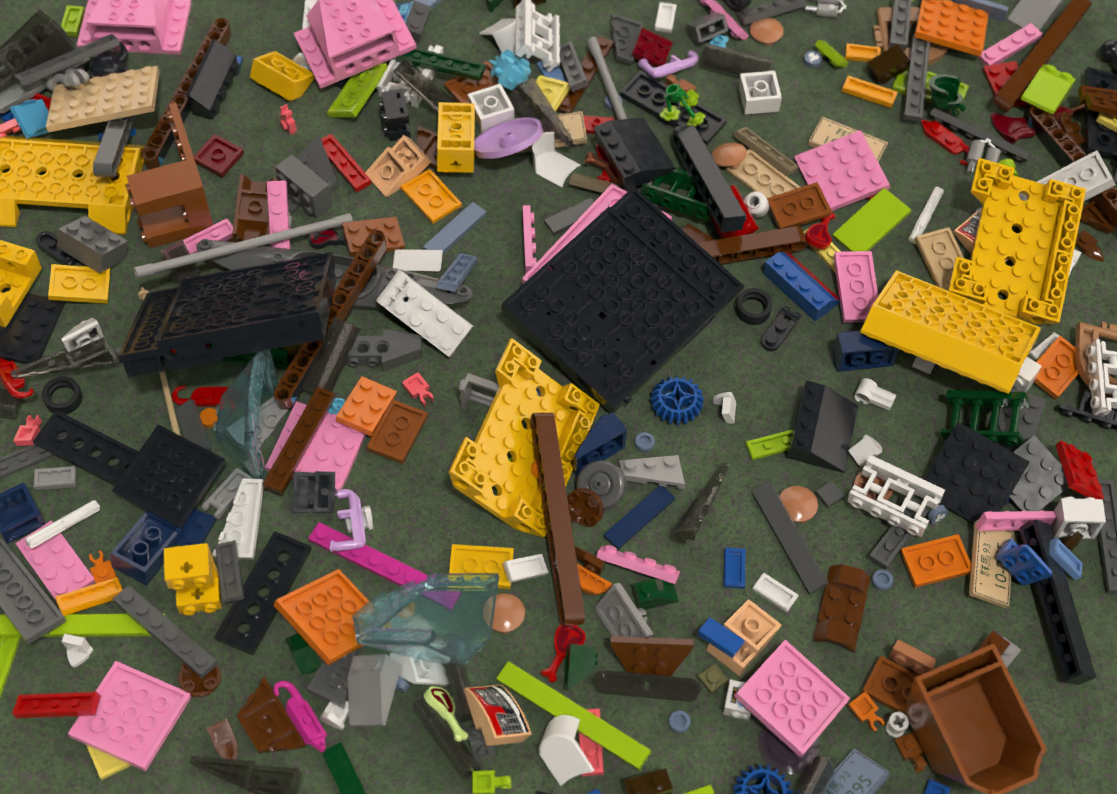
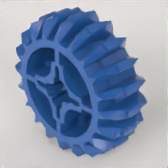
[651,375,704,426]
[733,764,793,794]

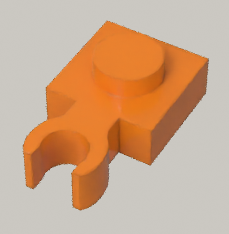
[89,550,117,584]
[847,691,885,732]

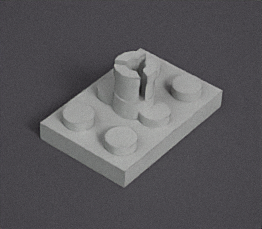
[594,583,653,638]

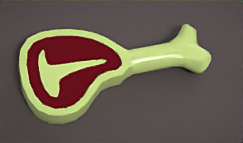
[424,686,468,742]

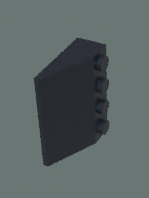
[594,117,676,191]
[786,380,858,473]

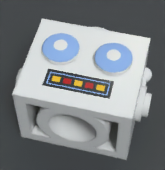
[723,680,751,720]

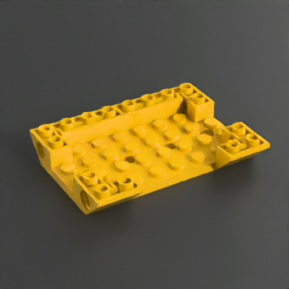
[0,136,145,235]
[948,158,1086,325]
[860,270,1041,394]
[449,338,600,537]

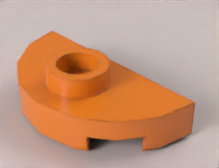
[577,563,612,595]

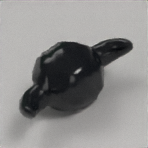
[73,42,130,79]

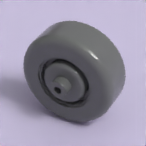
[577,460,627,509]

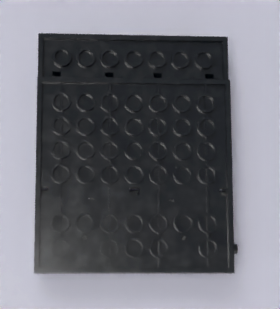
[501,187,744,414]
[118,252,336,378]

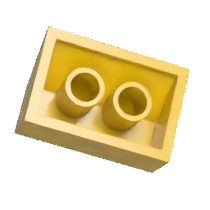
[250,51,315,101]

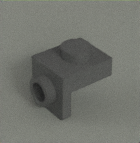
[465,725,495,761]

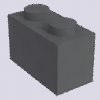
[686,12,728,43]

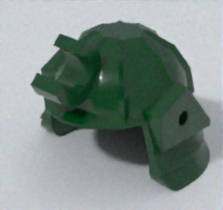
[929,74,966,116]

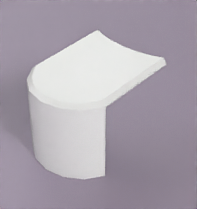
[479,18,516,54]
[532,132,581,187]
[539,715,594,786]

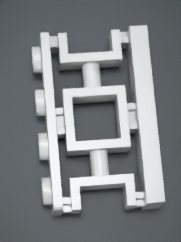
[515,0,560,72]
[376,45,443,108]
[1086,339,1117,415]
[847,455,945,537]

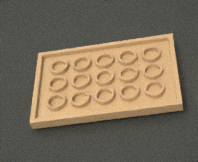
[46,66,159,132]

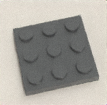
[1009,435,1069,511]

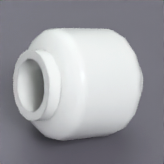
[744,192,769,218]

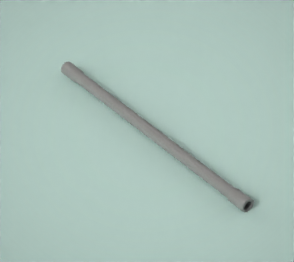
[587,37,662,209]
[133,213,353,279]

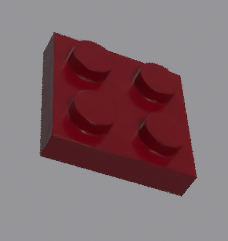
[631,28,673,68]
[193,134,244,177]

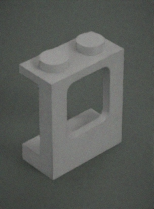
[458,373,499,409]

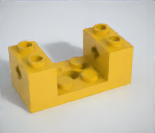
[437,102,475,173]
[0,240,42,328]
[164,543,222,616]

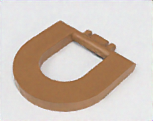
[873,7,949,65]
[1075,322,1117,398]

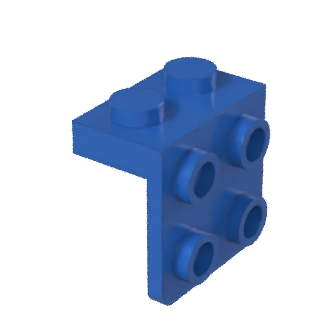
[996,538,1052,586]

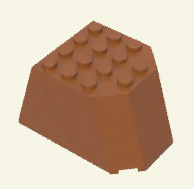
[904,644,1046,794]

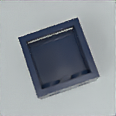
[0,482,45,544]

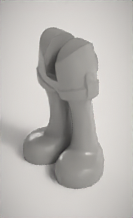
[45,67,89,92]

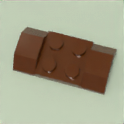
[232,174,277,241]
[813,564,871,652]

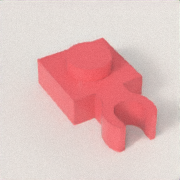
[279,104,297,135]
[402,372,433,406]
[13,415,42,446]

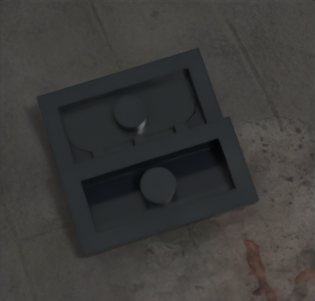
[292,471,335,513]

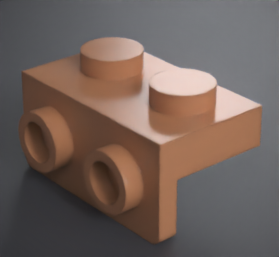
[888,640,936,675]

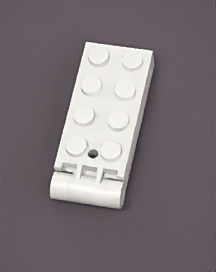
[1019,150,1115,201]
[376,270,474,357]

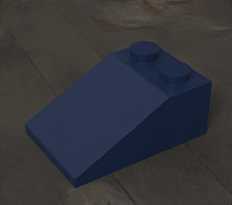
[832,331,899,372]
[574,412,627,477]
[110,511,182,586]

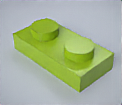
[59,5,85,37]
[815,40,849,68]

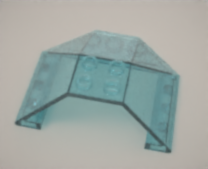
[213,349,278,480]
[352,573,499,665]

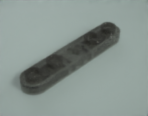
[593,670,701,702]

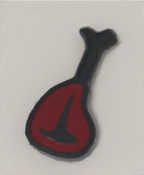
[309,228,347,249]

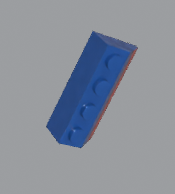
[763,252,840,322]

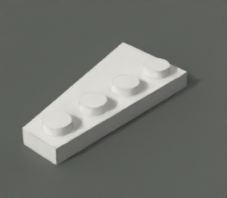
[212,479,264,560]

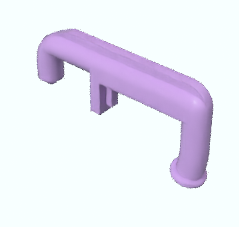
[638,50,699,78]
[329,489,366,552]

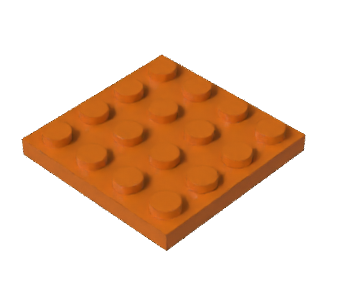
[914,0,989,57]
[274,569,392,665]

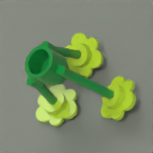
[660,83,705,126]

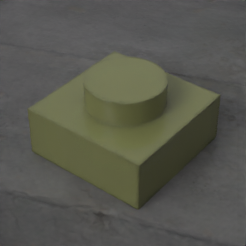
[698,664,728,694]

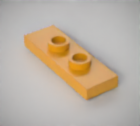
[842,76,898,108]
[55,577,123,616]

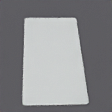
[393,249,443,271]

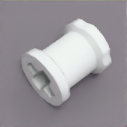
[886,712,909,738]

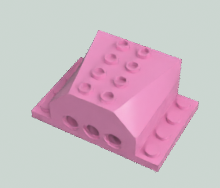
[76,0,192,55]
[294,0,417,89]

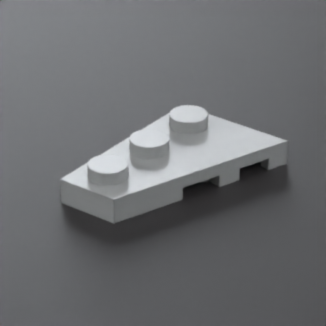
[228,397,288,459]
[619,455,685,489]

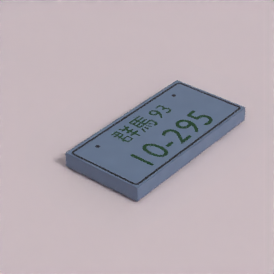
[813,749,890,794]

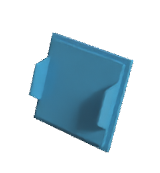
[10,99,54,139]

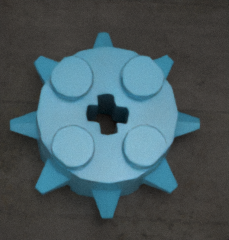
[489,49,532,91]

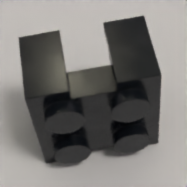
[379,89,411,141]

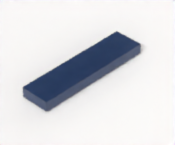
[603,486,675,550]

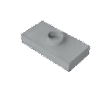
[33,466,77,490]

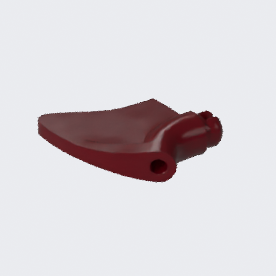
[991,113,1035,144]

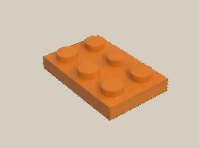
[1034,336,1079,400]
[335,376,397,436]
[900,534,971,588]

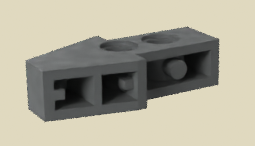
[343,329,422,371]

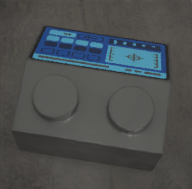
[396,1,431,44]

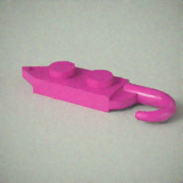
[273,681,327,753]

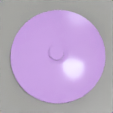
[474,118,543,159]

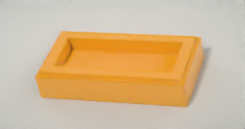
[845,44,881,62]

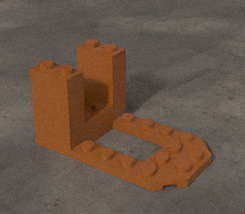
[125,101,213,249]

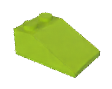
[1021,64,1076,114]

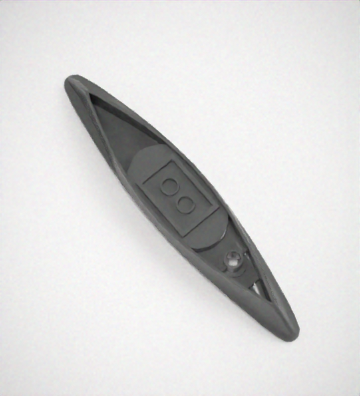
[196,239,472,311]

